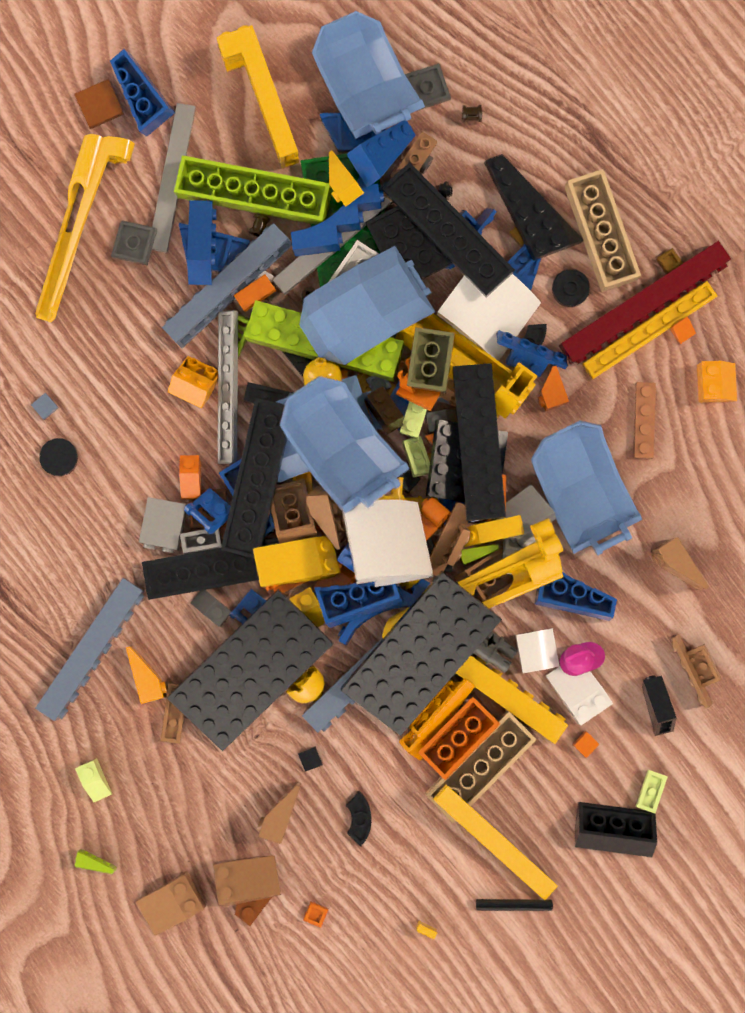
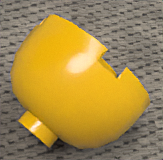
[303,357,342,386]
[286,665,325,704]

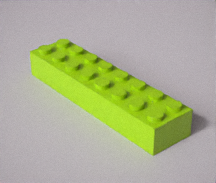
[174,155,333,225]
[245,300,404,382]

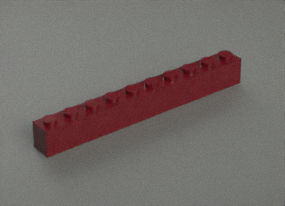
[559,241,731,365]

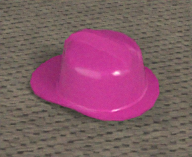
[559,642,605,676]

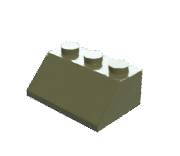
[407,327,455,393]

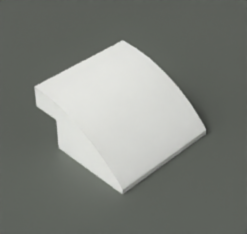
[437,274,541,361]
[343,500,433,587]

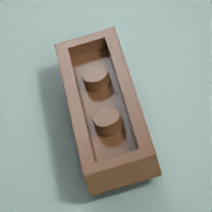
[160,683,184,744]

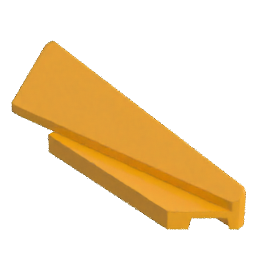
[399,678,475,760]

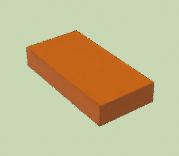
[234,274,276,312]

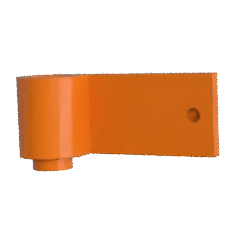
[420,497,451,541]

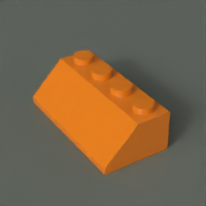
[418,697,501,781]

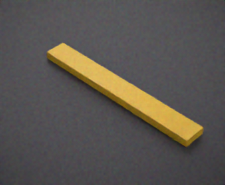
[582,281,718,380]
[433,784,558,900]

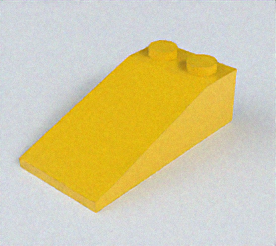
[253,536,340,587]

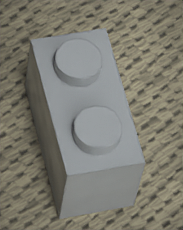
[180,528,223,554]

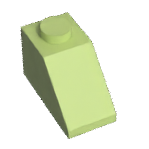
[75,759,112,802]

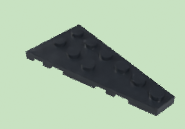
[484,154,583,261]

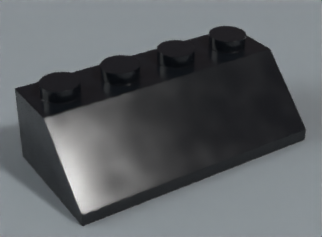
[575,802,657,857]

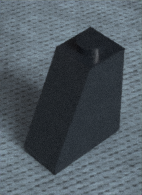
[642,675,677,736]

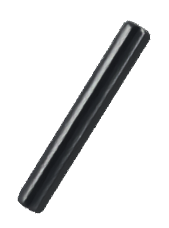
[476,899,553,911]

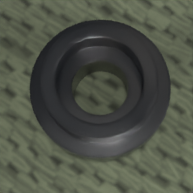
[439,181,453,200]

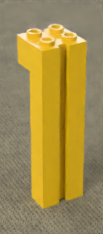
[216,25,300,169]
[395,313,537,419]

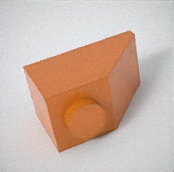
[538,366,569,411]
[179,455,201,500]

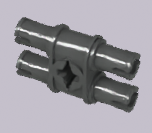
[473,632,518,673]

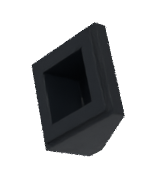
[298,746,323,772]

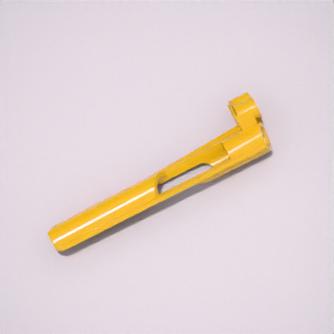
[35,134,135,322]
[382,518,563,638]

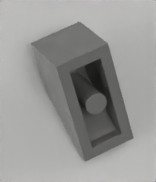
[425,409,457,434]
[191,590,232,627]

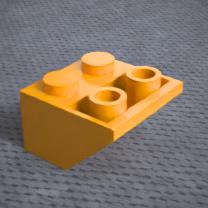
[168,356,218,408]

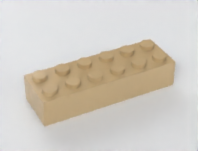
[564,169,641,292]
[425,711,537,823]

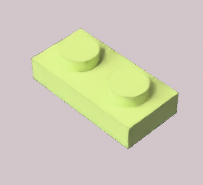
[400,401,427,439]
[402,436,430,478]
[636,770,668,813]

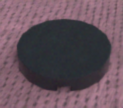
[552,269,590,307]
[39,438,78,476]

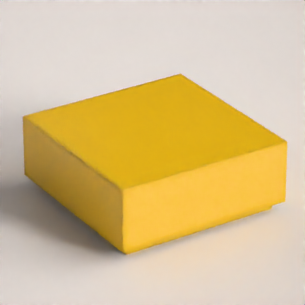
[416,921,437,939]

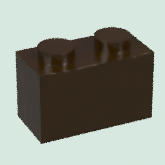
[366,386,404,435]

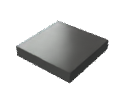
[405,63,451,111]
[111,220,157,266]

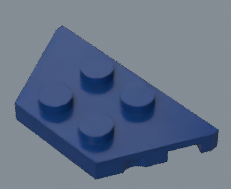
[320,113,387,152]
[179,223,250,273]

